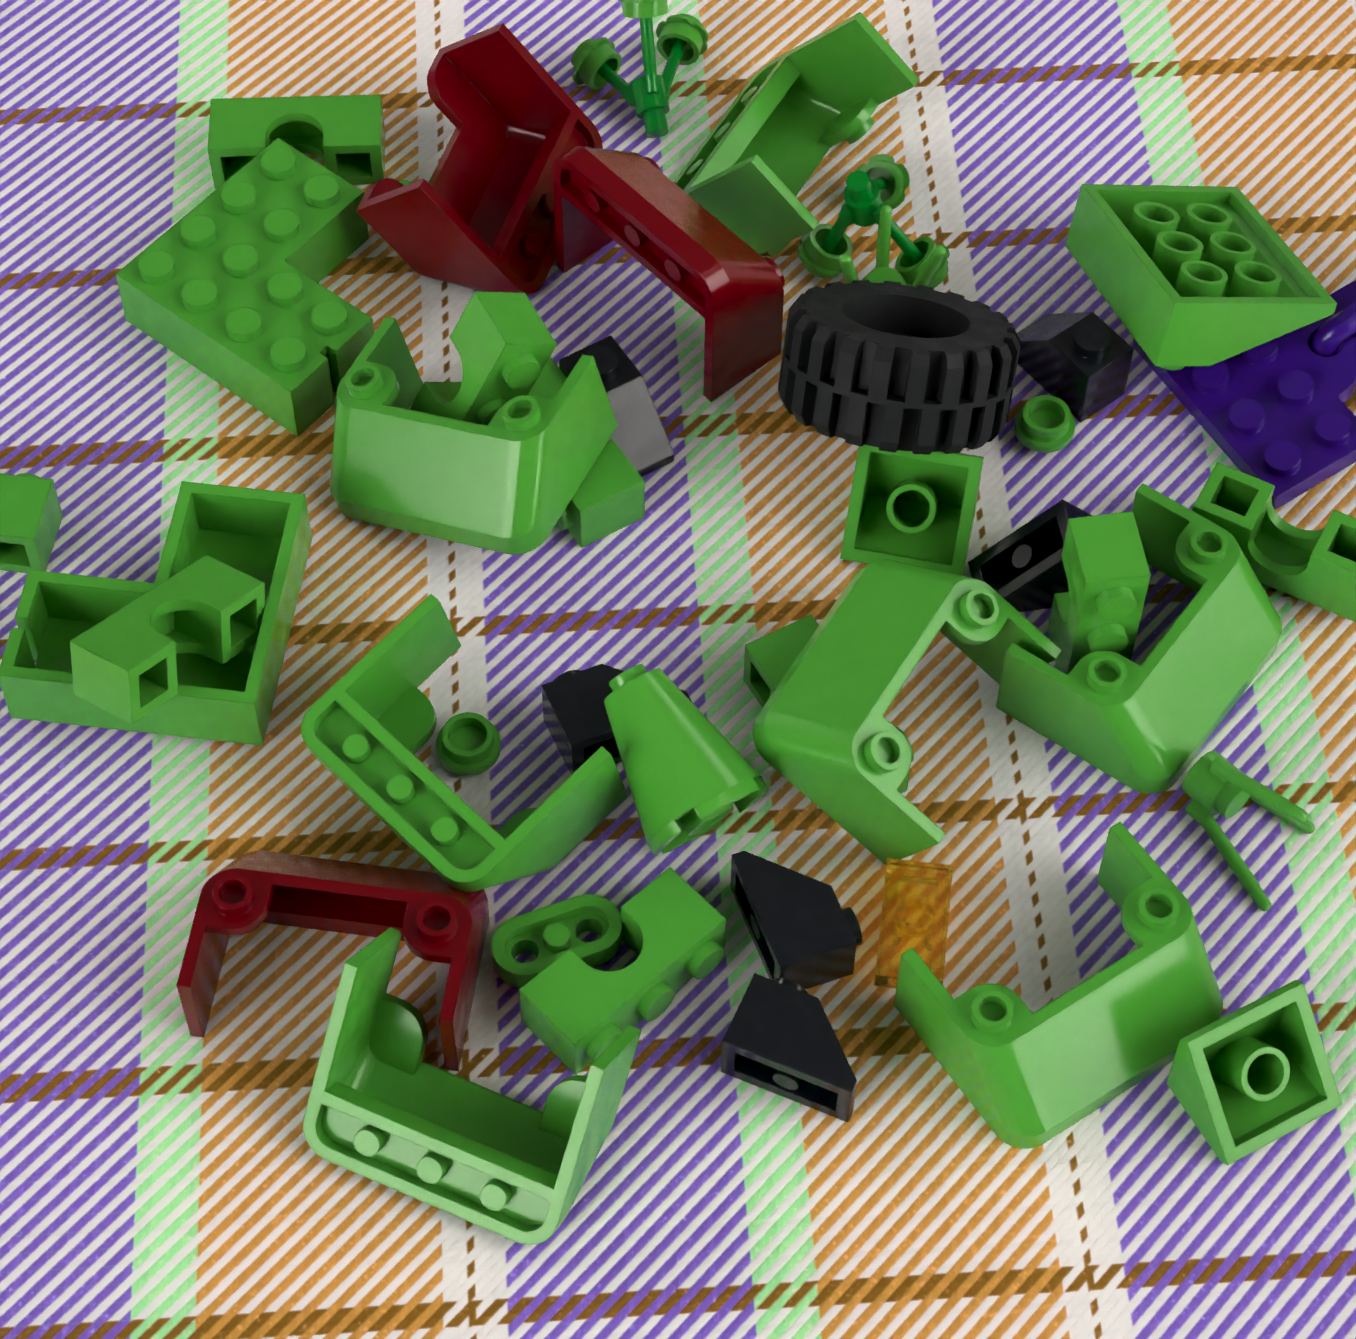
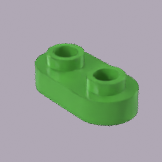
[491,894,622,988]

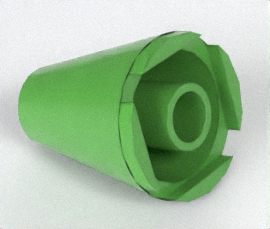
[604,664,769,855]

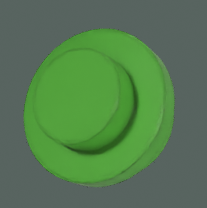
[1014,395,1075,453]
[436,712,501,775]

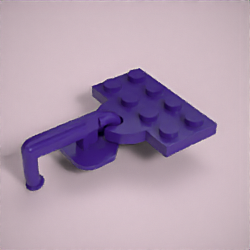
[1133,281,1356,510]

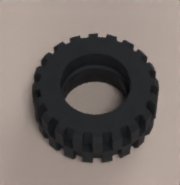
[778,280,1020,455]

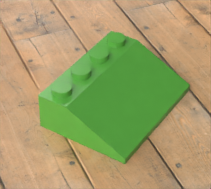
[1065,184,1337,370]

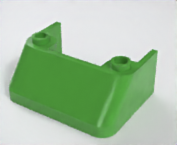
[674,12,919,256]
[330,317,618,555]
[996,483,1282,794]
[752,559,1062,866]
[301,594,628,892]
[894,822,1223,1149]
[303,927,642,1245]

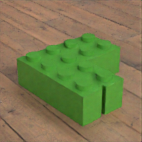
[116,138,374,436]
[0,481,312,746]

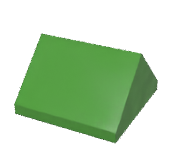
[840,445,984,576]
[1166,980,1342,1165]

